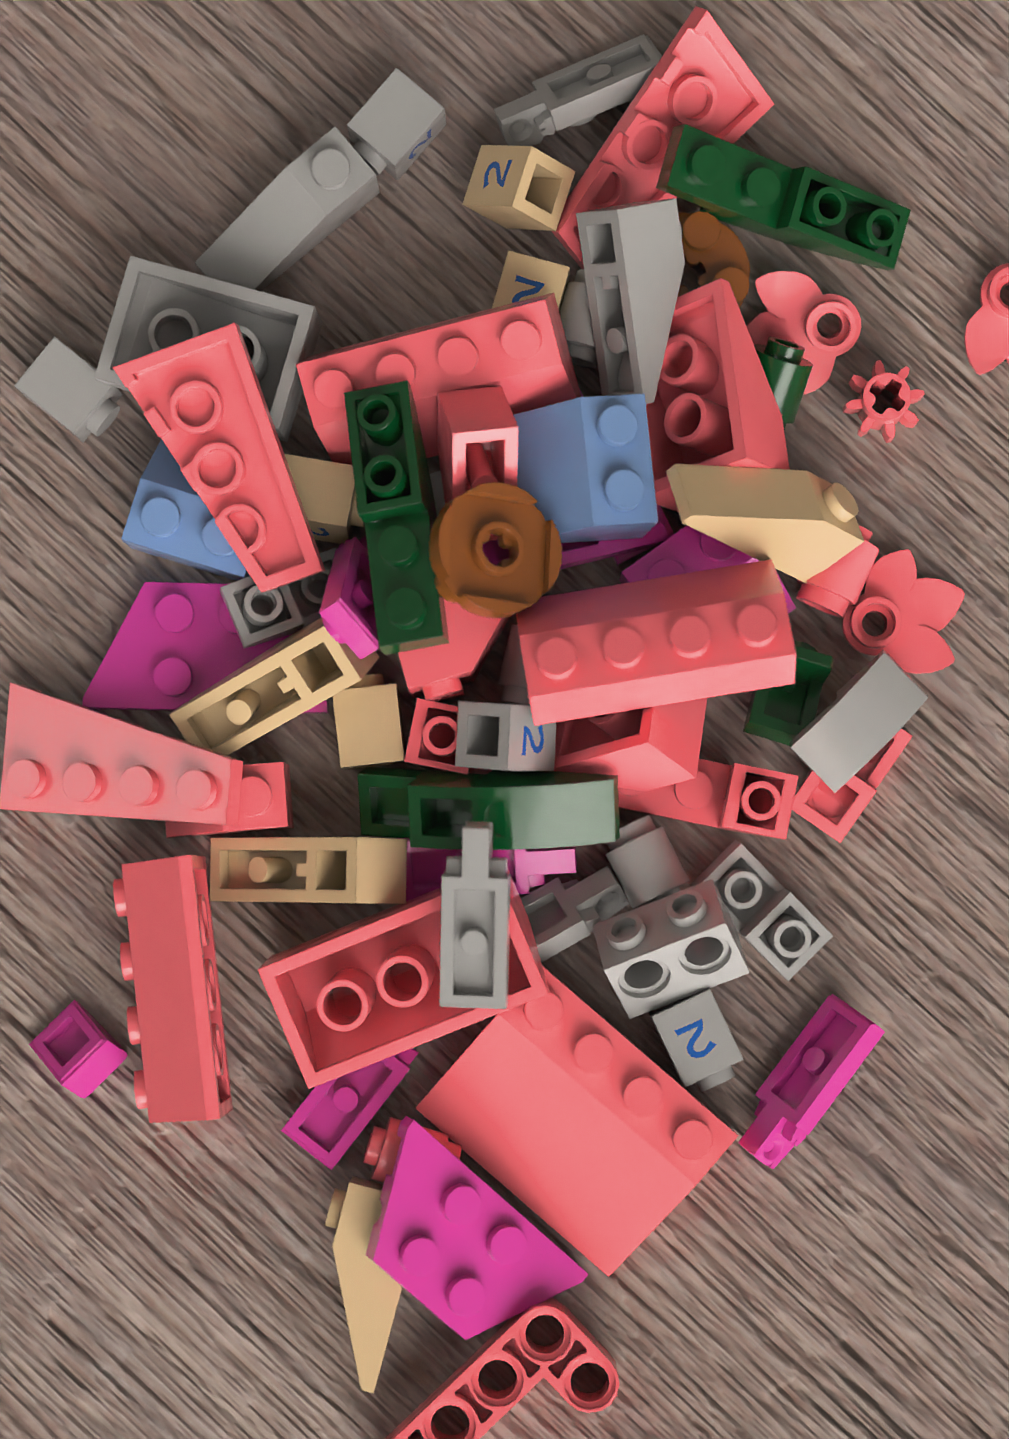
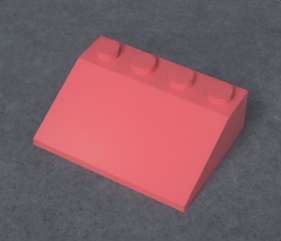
[415,965,738,1277]

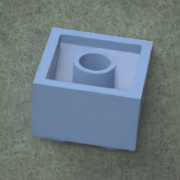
[514,393,658,543]
[121,439,250,581]

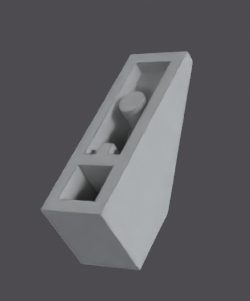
[195,126,380,291]
[576,198,685,404]

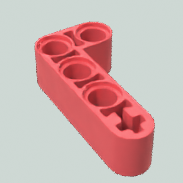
[385,1298,619,1439]

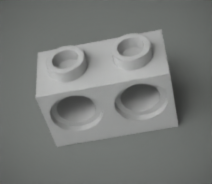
[592,879,750,1019]

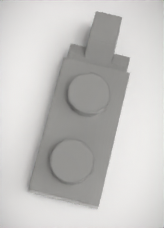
[494,34,662,146]
[440,821,511,1009]
[521,866,629,963]

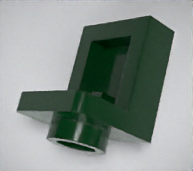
[743,641,834,746]

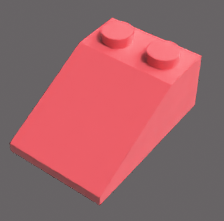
[646,278,790,513]

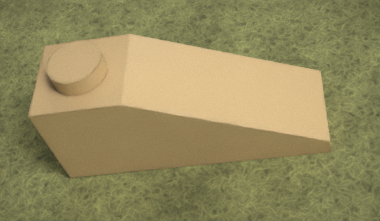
[666,464,864,583]
[169,618,379,755]
[210,837,407,904]
[325,1176,402,1393]

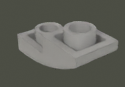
[220,547,337,649]
[790,649,928,793]
[691,840,833,981]

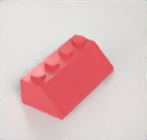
[296,292,581,465]
[516,559,796,726]
[113,855,233,1123]
[258,870,549,1089]

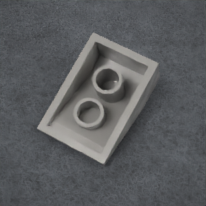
[94,256,322,442]

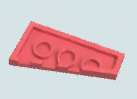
[552,6,775,269]
[113,323,326,592]
[0,683,243,826]

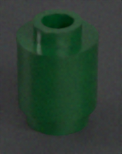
[754,337,813,430]

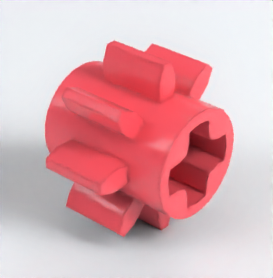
[843,360,925,443]

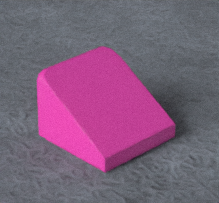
[29,1000,128,1098]

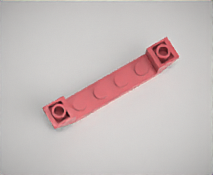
[404,698,798,840]

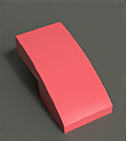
[792,728,913,843]

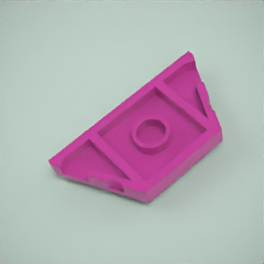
[82,582,329,714]
[365,1116,589,1340]

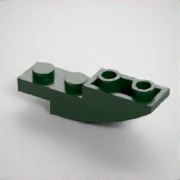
[656,124,911,270]
[344,381,449,655]
[357,767,620,850]

